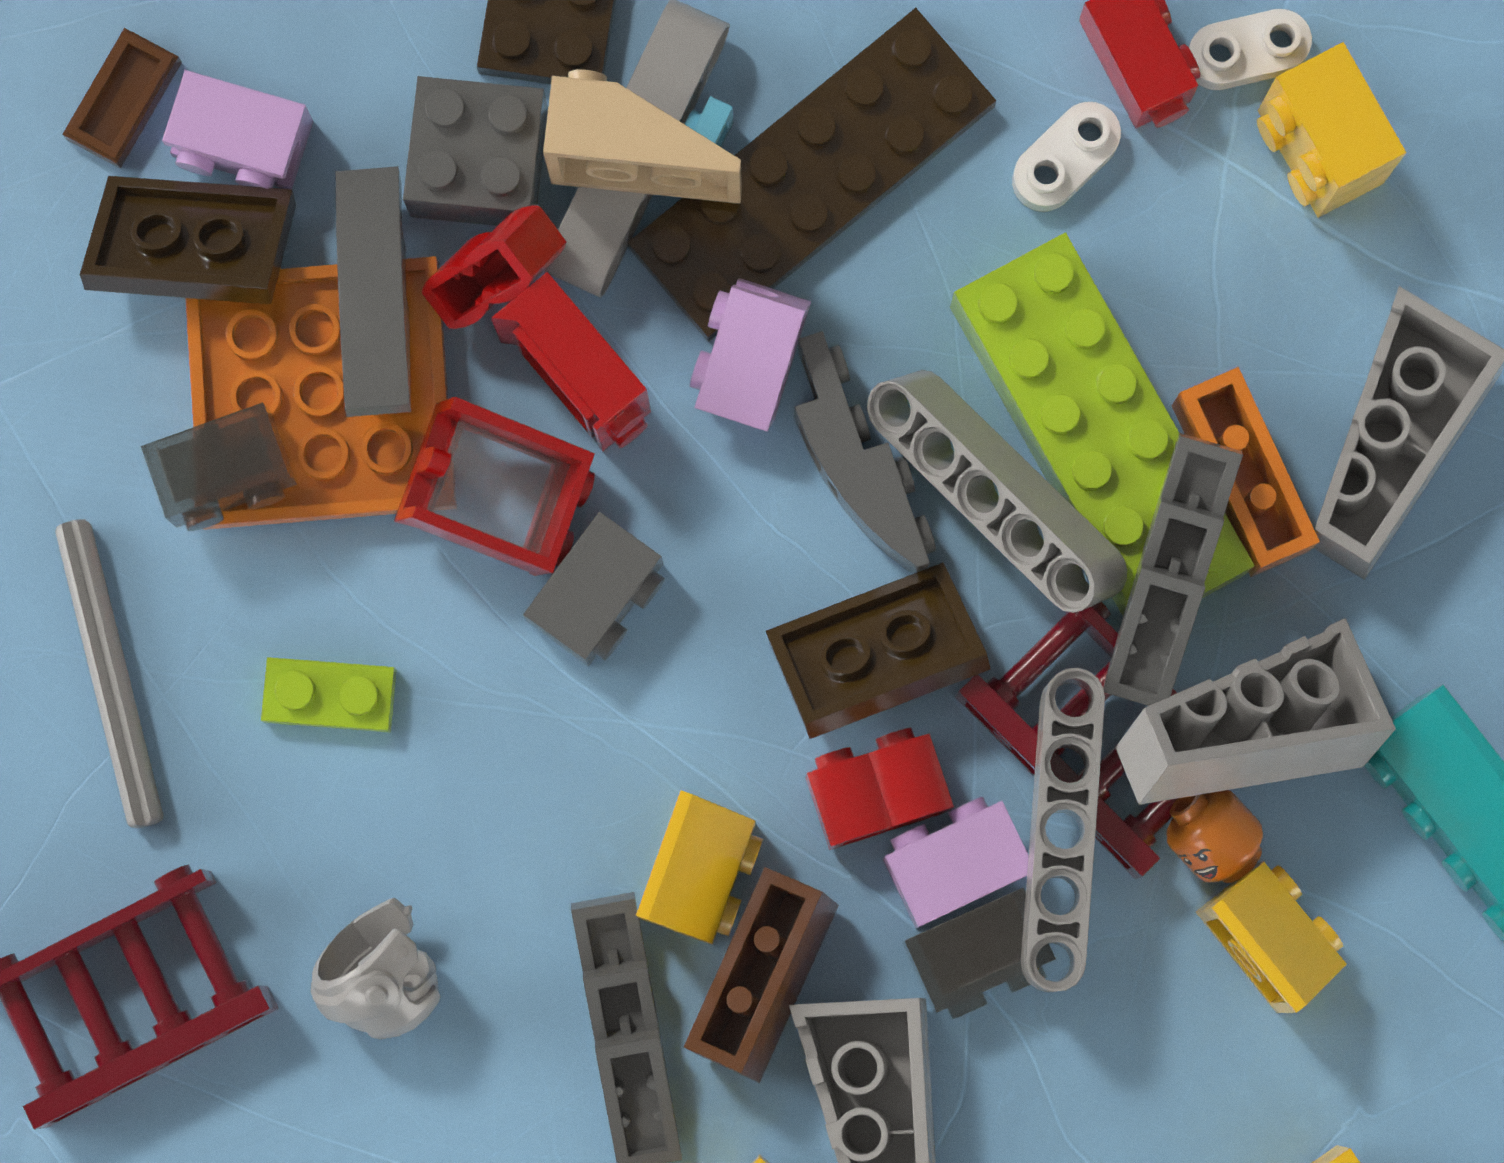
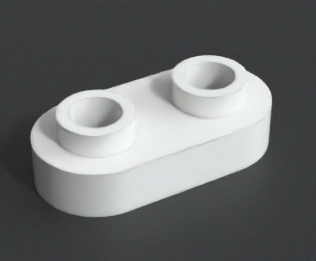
[1189,9,1312,90]
[1012,102,1121,212]

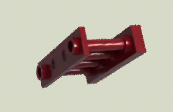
[955,602,1178,879]
[0,864,279,1130]

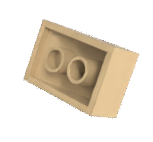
[543,70,742,203]

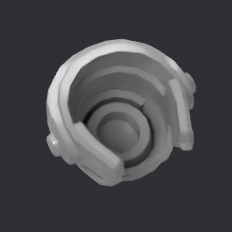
[311,898,440,1039]

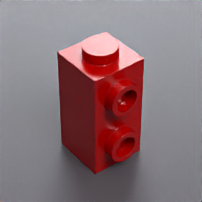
[1079,0,1200,129]

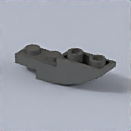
[794,331,936,574]

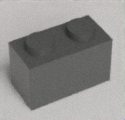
[523,511,665,666]

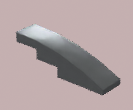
[335,166,411,417]
[1103,433,1243,706]
[571,892,682,1163]

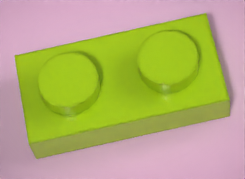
[261,657,397,733]

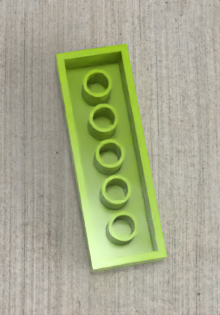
[950,232,1255,616]

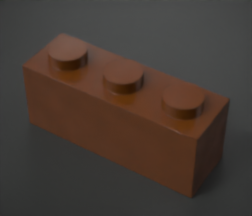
[684,867,839,1083]

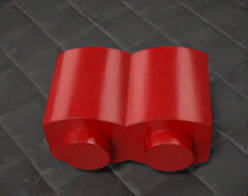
[421,206,567,329]
[805,727,954,850]

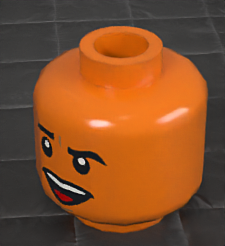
[1166,790,1263,883]

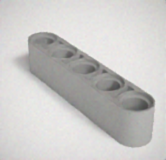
[544,0,730,298]
[867,370,1127,613]
[1021,668,1105,992]

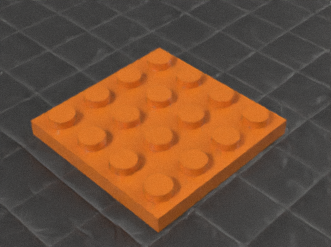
[185,256,456,530]

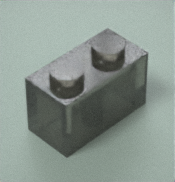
[141,403,297,531]
[902,888,1056,1019]

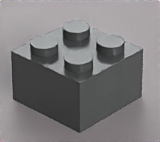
[403,76,548,226]

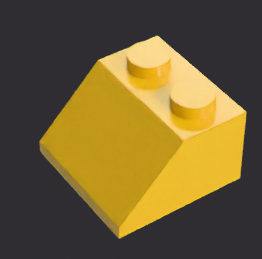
[636,790,763,945]
[1196,861,1347,1013]

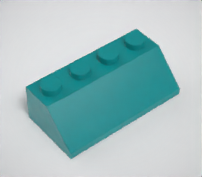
[1364,685,1504,942]

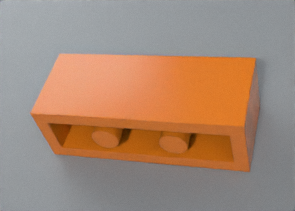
[1171,367,1320,577]

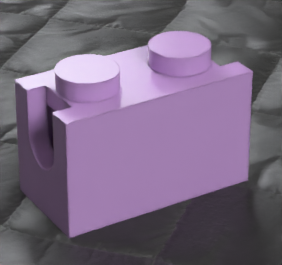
[162,70,314,189]
[690,278,811,431]
[883,796,1029,928]

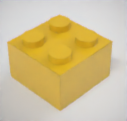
[1257,42,1407,218]

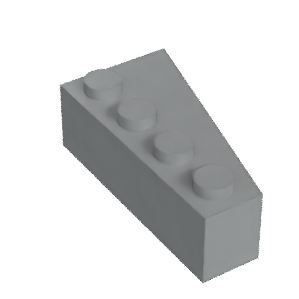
[1314,286,1504,580]
[1115,618,1396,805]
[789,998,936,1163]

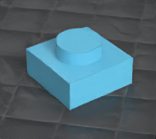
[685,96,733,148]

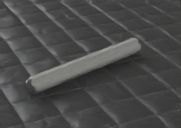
[55,519,164,829]

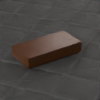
[62,28,182,169]

